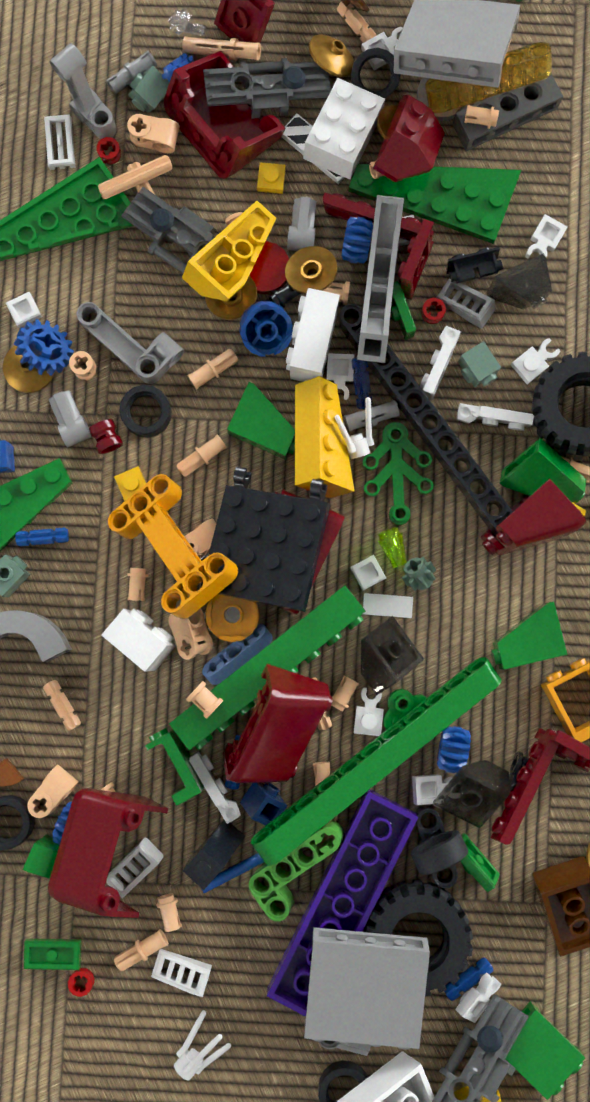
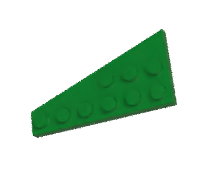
[0,157,134,261]
[348,164,521,244]
[0,458,72,551]

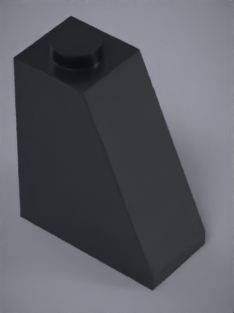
[183,820,245,890]

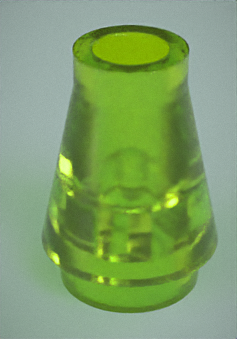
[378,527,407,568]

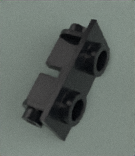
[446,247,503,284]

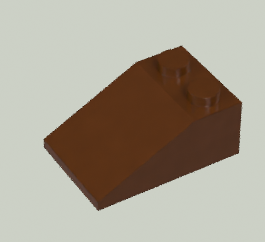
[532,856,590,957]

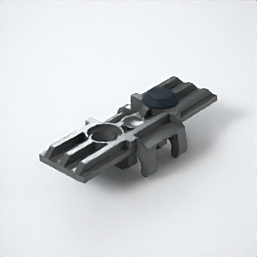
[203,58,331,119]
[121,187,216,276]
[432,994,529,1102]

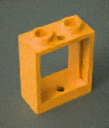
[541,658,590,743]

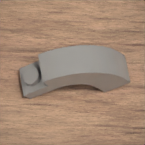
[0,610,72,662]

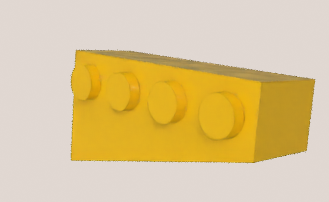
[295,376,355,498]

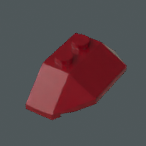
[373,95,445,182]

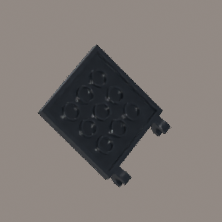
[200,467,331,612]

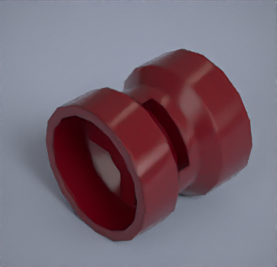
[89,419,123,454]

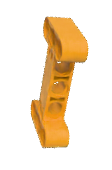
[108,474,238,619]

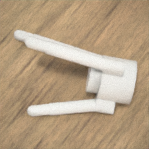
[335,397,374,459]
[174,1010,231,1081]

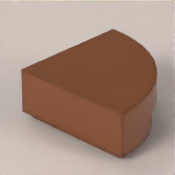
[0,758,25,786]

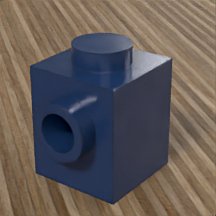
[240,782,288,825]

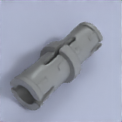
[106,50,157,95]
[344,400,399,432]

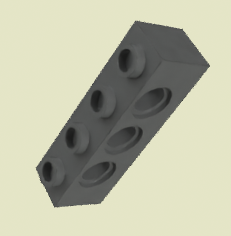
[452,70,563,151]

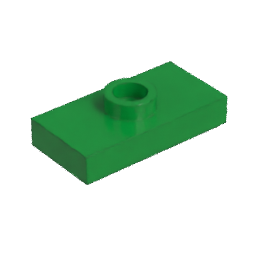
[390,281,416,340]
[460,833,500,893]
[24,938,81,970]

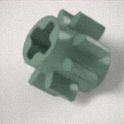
[402,557,436,591]

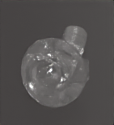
[168,8,206,36]

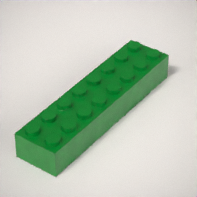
[169,585,366,750]

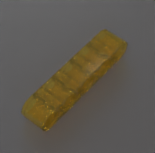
[425,42,552,114]

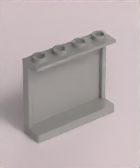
[394,0,520,88]
[304,928,430,1050]

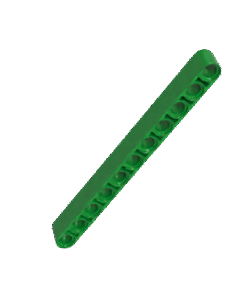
[251,657,502,866]

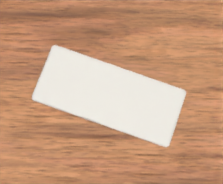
[363,593,413,618]

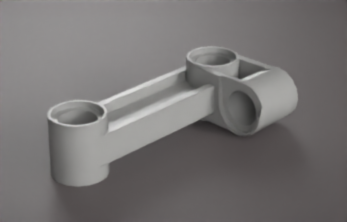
[49,43,117,139]
[77,302,184,384]

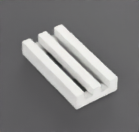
[44,114,76,170]

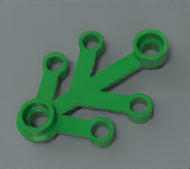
[362,422,434,526]

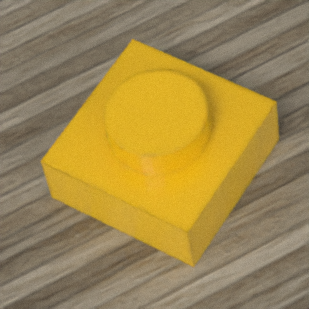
[257,162,286,194]
[114,466,146,501]

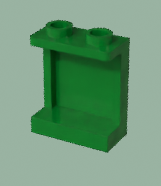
[145,727,205,806]
[505,1001,585,1100]

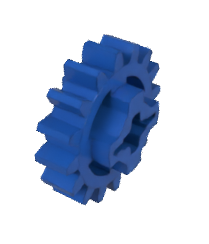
[14,319,74,376]

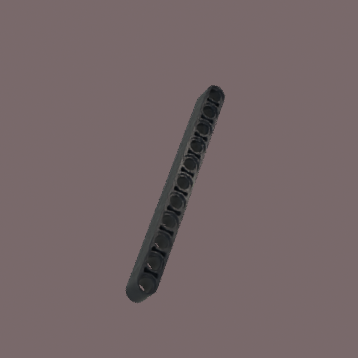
[339,304,513,544]

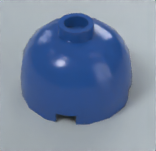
[239,301,293,356]

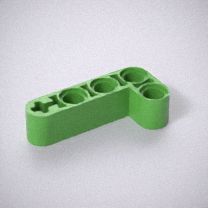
[249,821,344,922]

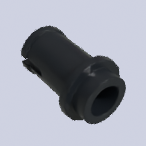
[268,283,302,308]

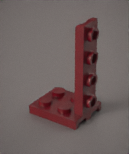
[214,0,275,43]
[323,192,434,300]
[490,728,590,845]

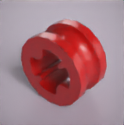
[96,137,121,165]
[421,297,446,324]
[68,968,95,997]

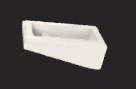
[106,837,164,898]
[151,949,212,997]

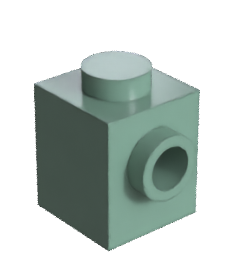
[128,65,170,113]
[458,341,501,387]
[0,554,31,598]

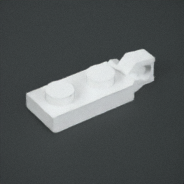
[420,326,461,401]
[457,403,534,431]
[189,752,241,824]

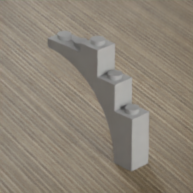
[357,195,404,363]

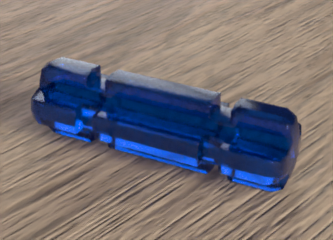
[351,357,373,409]

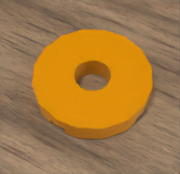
[205,594,260,642]

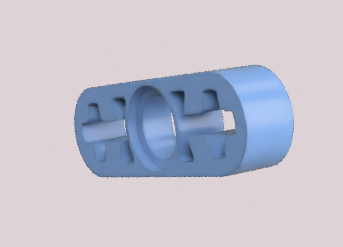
[202,624,273,685]

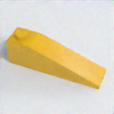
[182,201,276,301]

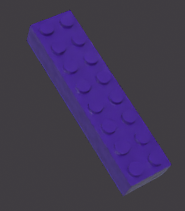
[267,789,418,1017]

